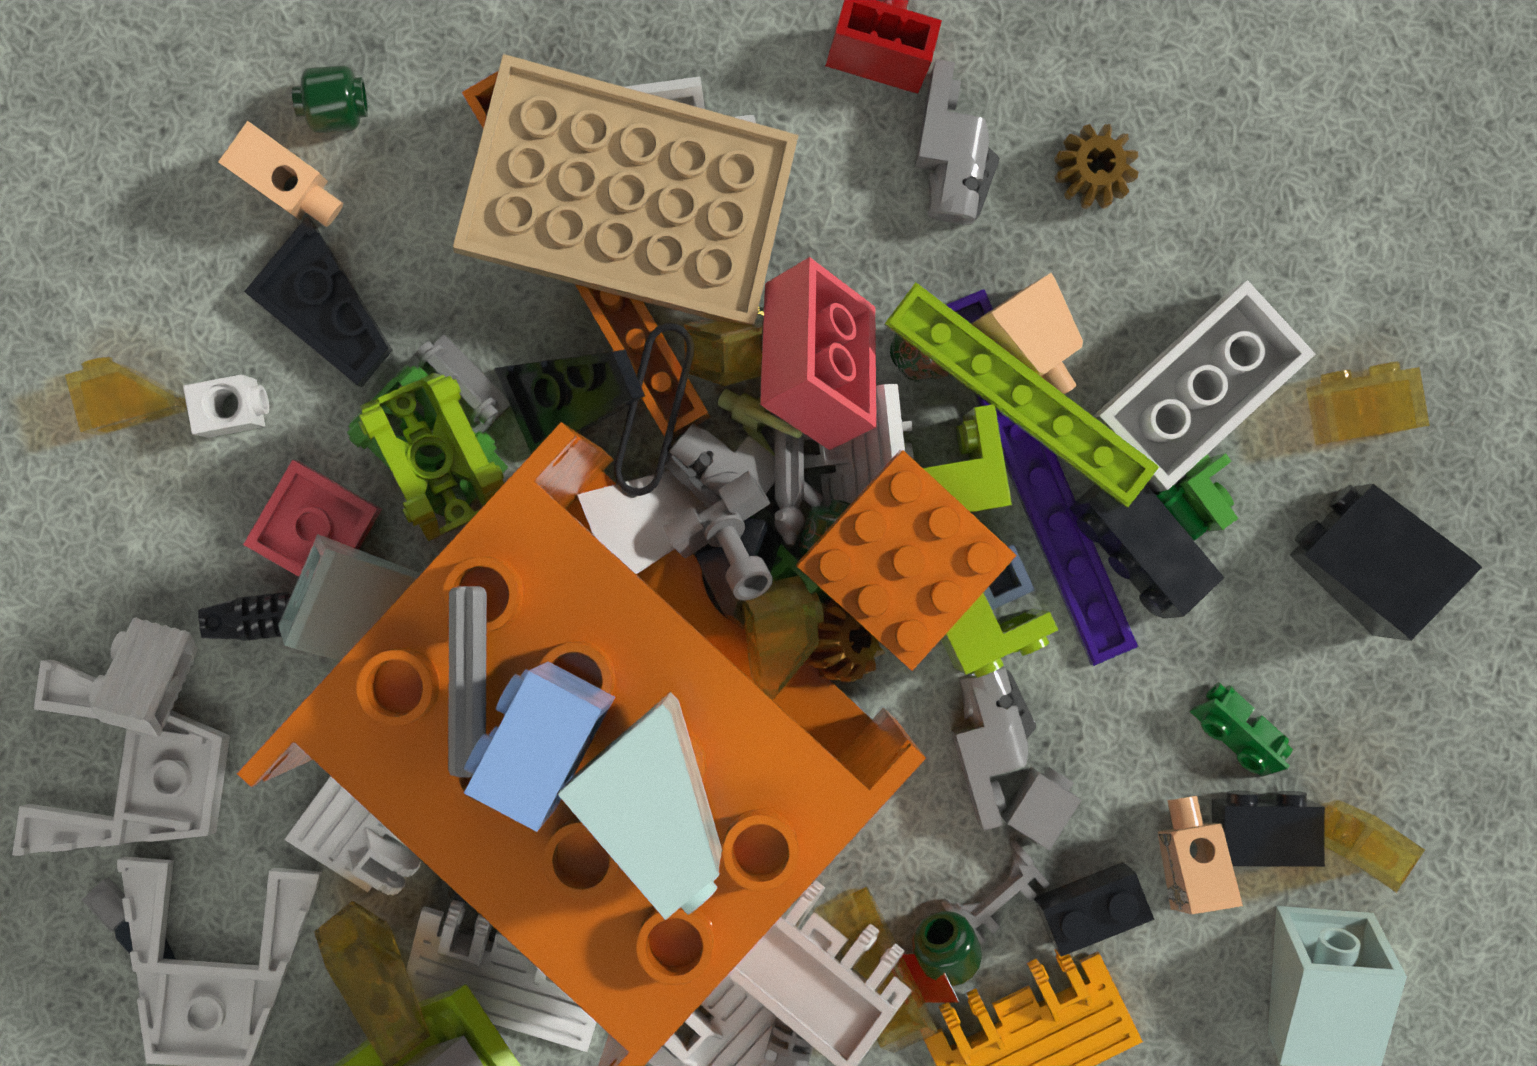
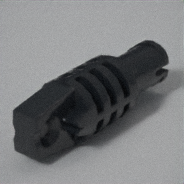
[198,592,292,641]

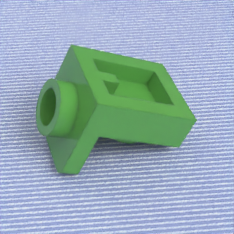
[1175,453,1239,531]

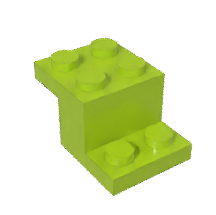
[923,404,1012,513]
[941,592,1058,678]

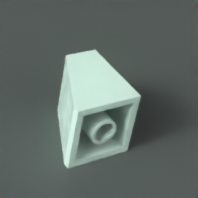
[278,534,421,661]
[558,692,722,920]
[1268,906,1407,1066]

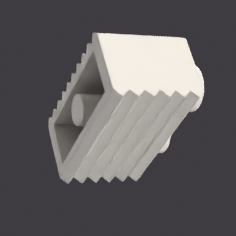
[89,617,198,737]

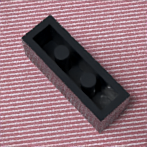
[1069,484,1225,619]

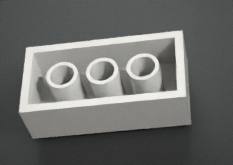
[1093,280,1316,492]

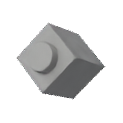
[1001,767,1081,851]

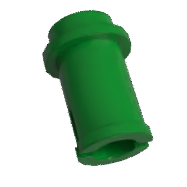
[1154,485,1209,541]

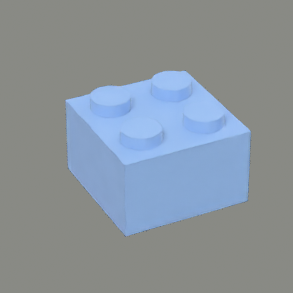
[464,662,615,832]

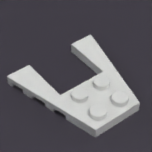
[12,660,230,856]
[117,857,322,1066]

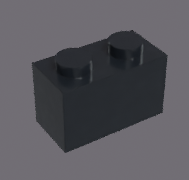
[1212,790,1325,867]
[1034,862,1155,957]

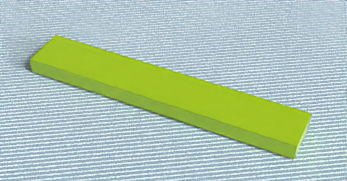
[884,282,1159,507]

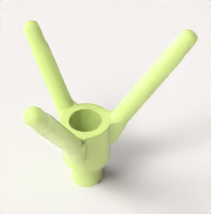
[718,389,803,456]

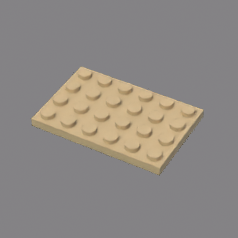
[453,54,799,330]

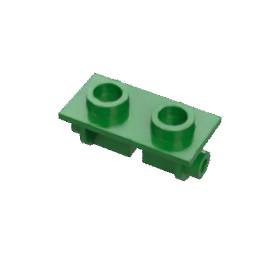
[1189,682,1293,777]

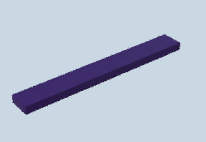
[947,289,1138,666]

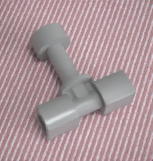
[663,471,772,600]

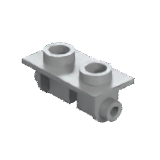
[410,334,510,433]

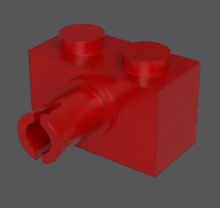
[825,0,942,94]

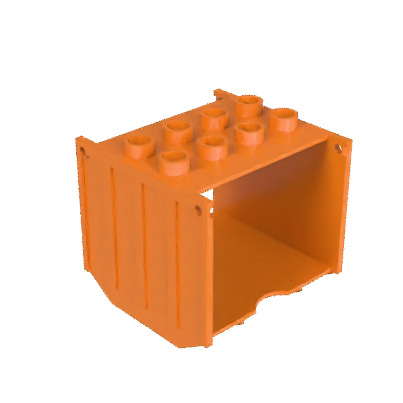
[237,422,926,1066]

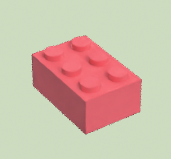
[760,257,876,450]

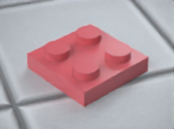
[243,460,382,577]

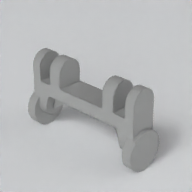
[941,839,1051,945]

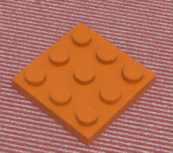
[795,450,1017,671]

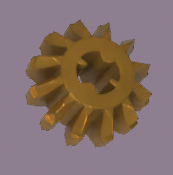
[1054,124,1139,209]
[801,598,885,682]

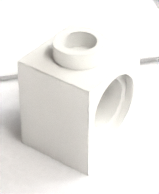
[183,374,269,438]

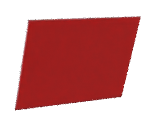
[898,953,959,1003]

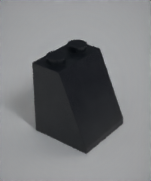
[1290,484,1482,641]

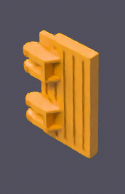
[923,949,1143,1066]

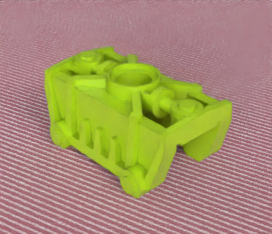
[358,373,504,541]

